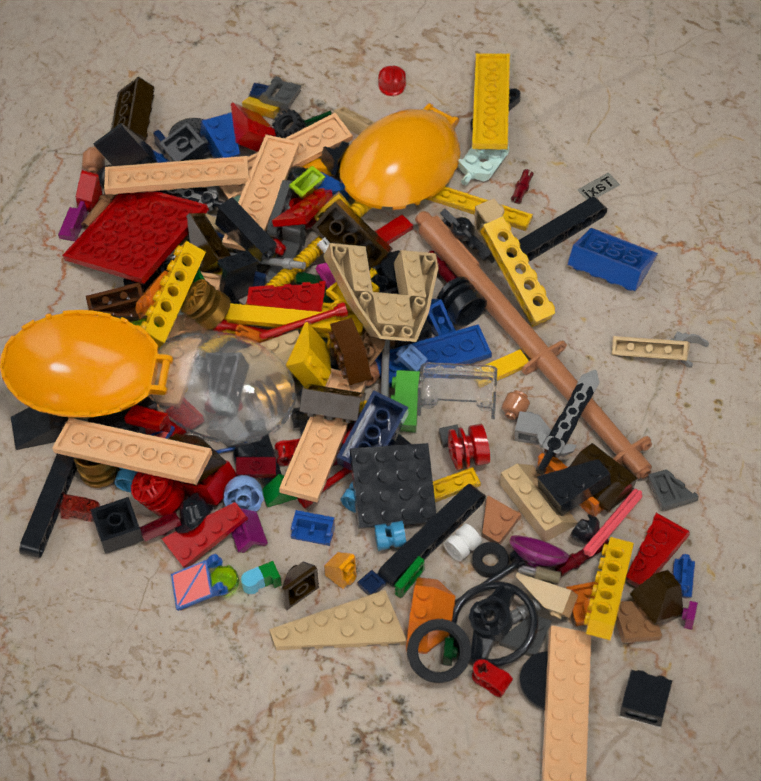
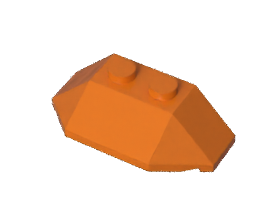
[406,577,456,654]

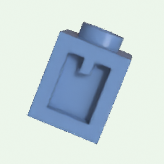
[394,344,427,371]

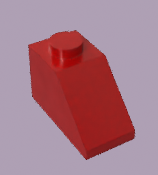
[75,170,103,212]

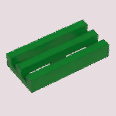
[395,556,425,599]

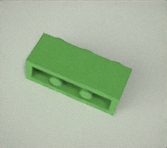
[391,370,420,432]

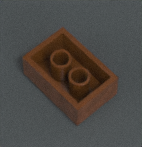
[328,318,372,385]

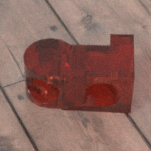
[60,494,100,522]

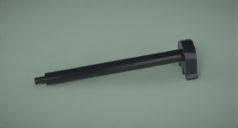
[455,550,526,603]

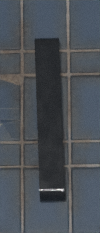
[507,196,608,270]
[19,454,77,558]
[378,483,486,587]

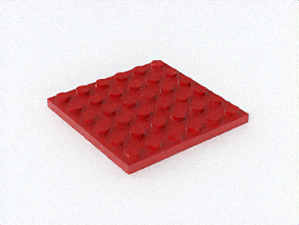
[62,191,209,284]

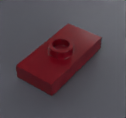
[236,457,276,478]
[140,512,182,542]

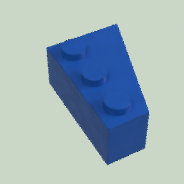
[200,112,240,158]

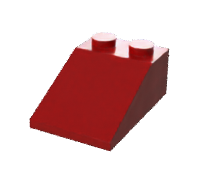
[231,102,276,152]
[181,460,236,505]

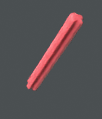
[583,489,642,557]

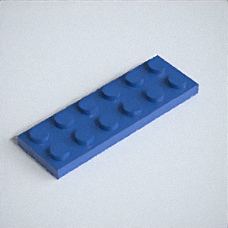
[375,324,492,387]

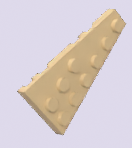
[269,590,407,650]

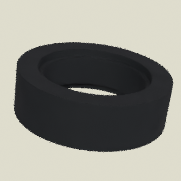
[407,619,471,683]

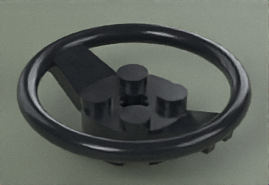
[450,581,539,667]

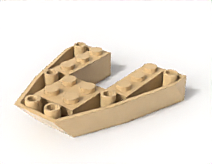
[323,243,438,342]

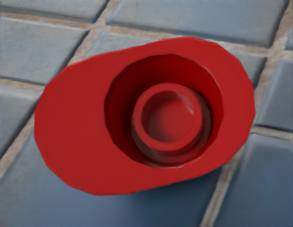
[378,65,406,96]

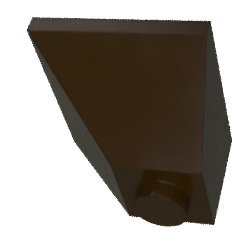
[282,561,319,610]
[630,570,683,625]

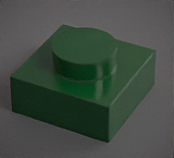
[444,637,458,666]

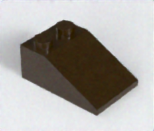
[187,213,231,272]

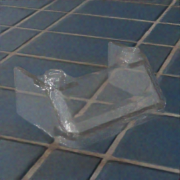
[417,362,497,419]

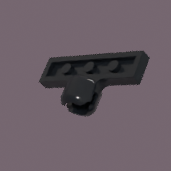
[440,208,495,263]
[233,419,282,487]

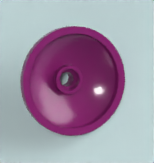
[509,535,569,567]

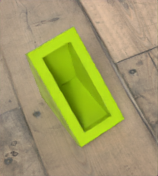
[289,166,326,198]

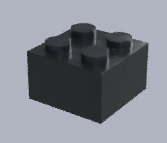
[90,497,143,554]

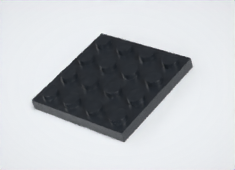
[349,443,437,529]

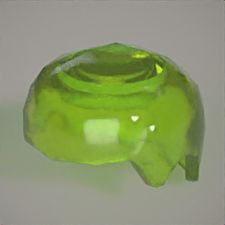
[210,565,240,596]

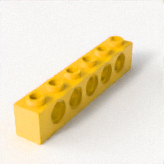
[480,216,555,327]
[140,241,206,349]
[584,537,634,640]

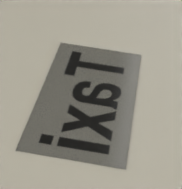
[577,173,620,200]

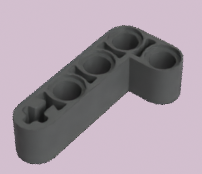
[265,224,306,284]

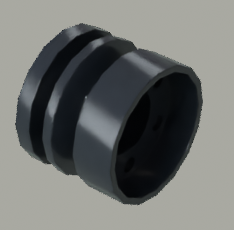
[437,276,487,327]

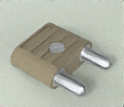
[518,565,561,585]

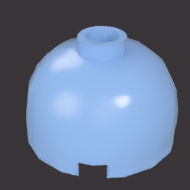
[224,475,263,511]

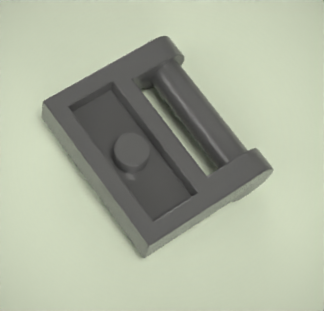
[259,76,301,109]

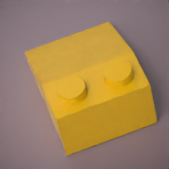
[286,322,331,387]

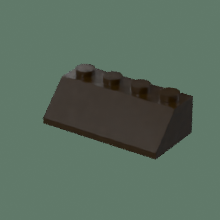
[111,76,155,141]
[311,199,393,269]

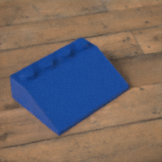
[567,228,658,291]

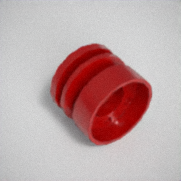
[448,423,490,470]
[131,472,185,516]

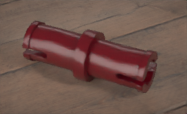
[511,169,534,204]

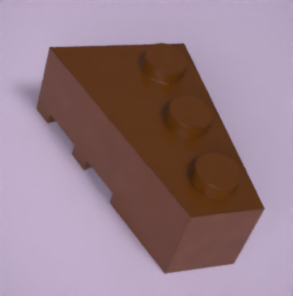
[86,282,146,322]

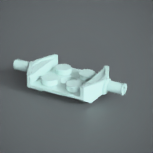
[458,146,509,186]

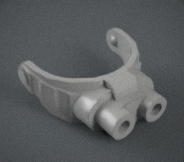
[671,331,709,368]

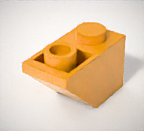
[324,552,357,589]

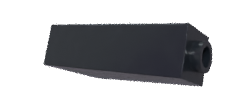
[215,197,277,262]

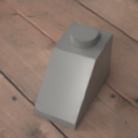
[514,411,551,445]

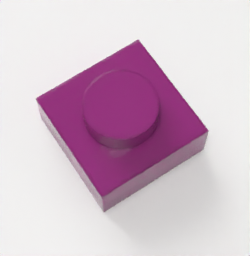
[681,601,698,630]

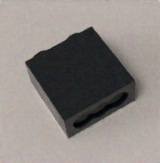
[619,670,672,728]

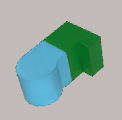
[241,561,282,594]

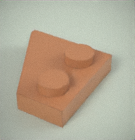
[482,495,521,545]

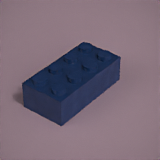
[337,390,408,471]

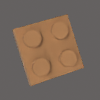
[615,601,662,643]

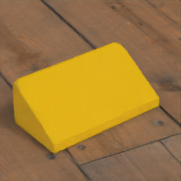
[242,97,280,119]

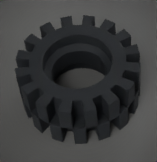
[272,109,306,138]

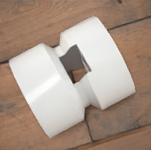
[443,524,482,562]

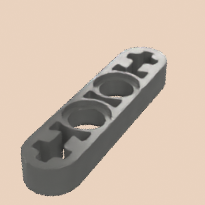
[267,180,293,238]

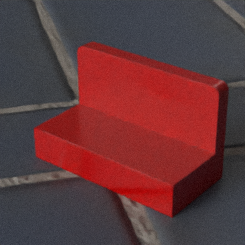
[125,405,171,433]

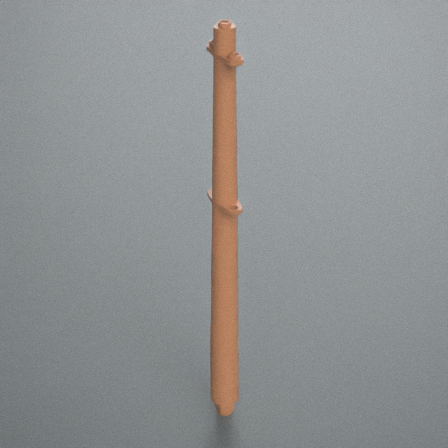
[415,211,652,479]

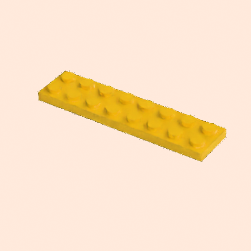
[472,53,510,150]

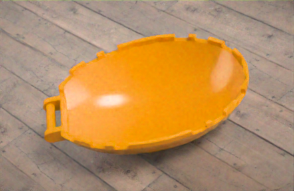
[339,103,460,210]
[0,310,173,418]

